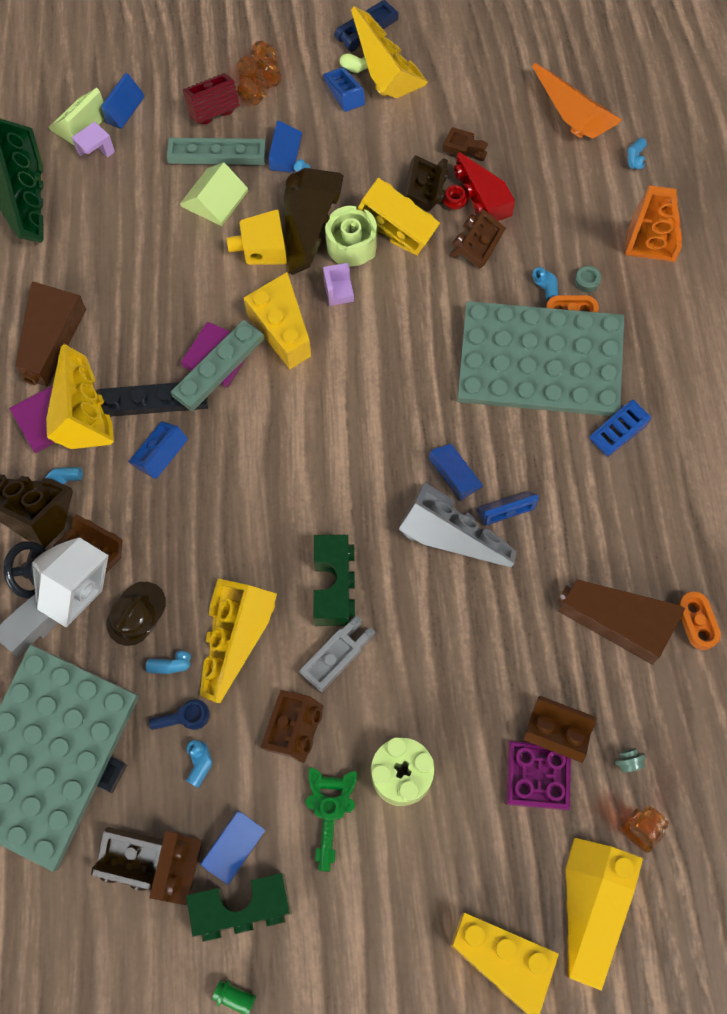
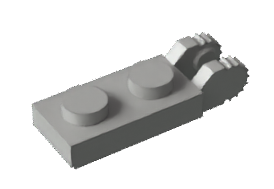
[299,615,376,693]

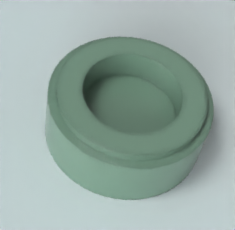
[574,266,601,293]

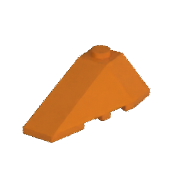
[532,62,622,139]
[625,185,682,262]

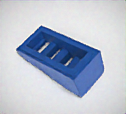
[323,67,365,112]
[589,400,651,457]

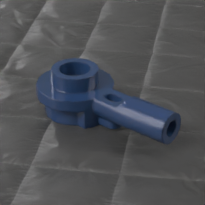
[149,699,210,730]

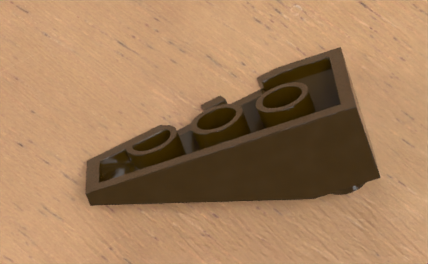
[284,168,344,275]
[0,474,73,548]

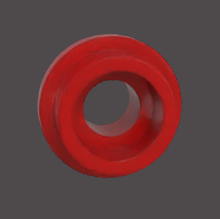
[443,185,467,210]

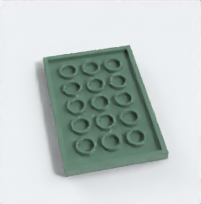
[457,301,624,416]
[0,645,140,872]

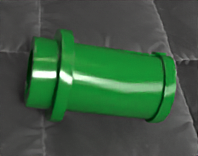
[212,979,257,1014]

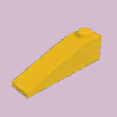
[565,838,643,991]

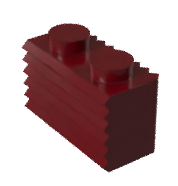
[183,73,240,124]

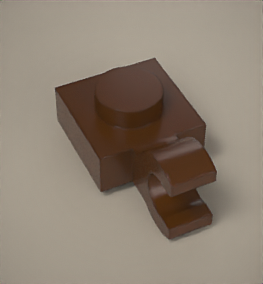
[443,127,488,161]

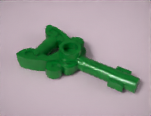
[306,767,357,872]

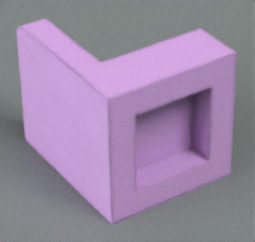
[72,122,115,157]
[323,263,354,306]

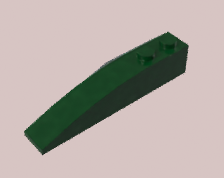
[0,118,44,243]

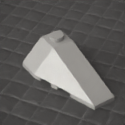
[398,482,517,567]

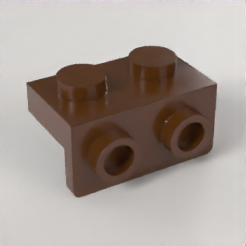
[53,514,123,574]

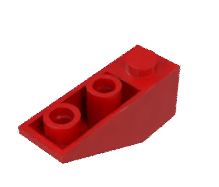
[454,152,515,221]

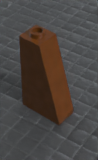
[15,281,87,386]
[558,579,685,665]

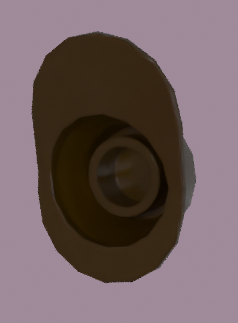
[107,582,166,646]

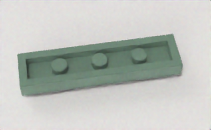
[167,138,266,165]
[171,320,264,412]

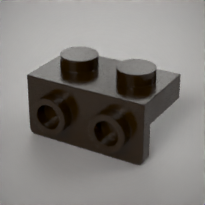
[404,155,448,212]
[91,827,163,891]

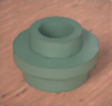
[615,748,646,772]

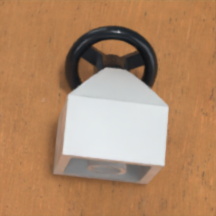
[3,538,109,627]

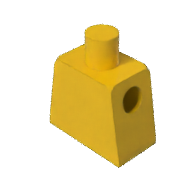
[226,209,287,265]

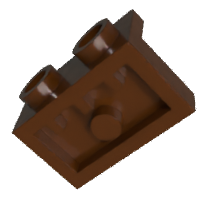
[450,209,506,269]
[260,690,323,763]
[524,696,597,763]
[149,831,202,905]

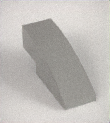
[0,594,58,658]

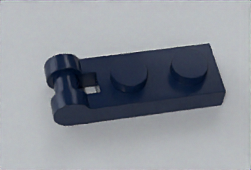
[334,0,399,52]

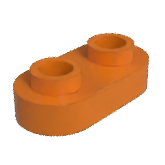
[546,295,599,313]
[678,591,721,650]

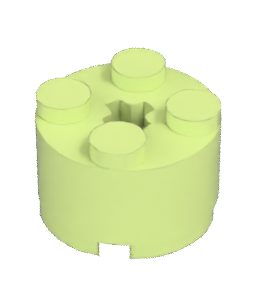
[325,206,377,267]
[371,738,434,806]

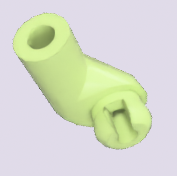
[340,53,368,74]

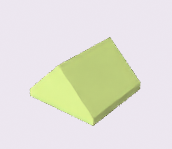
[48,88,105,145]
[180,162,248,226]

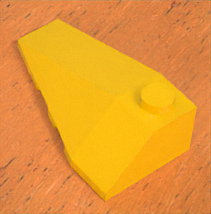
[351,6,428,99]
[46,344,114,449]
[200,578,277,703]

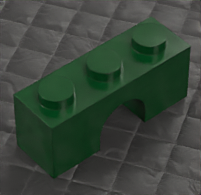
[313,534,355,626]
[186,873,292,942]

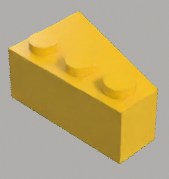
[357,177,440,256]
[244,272,311,370]
[450,913,559,1014]

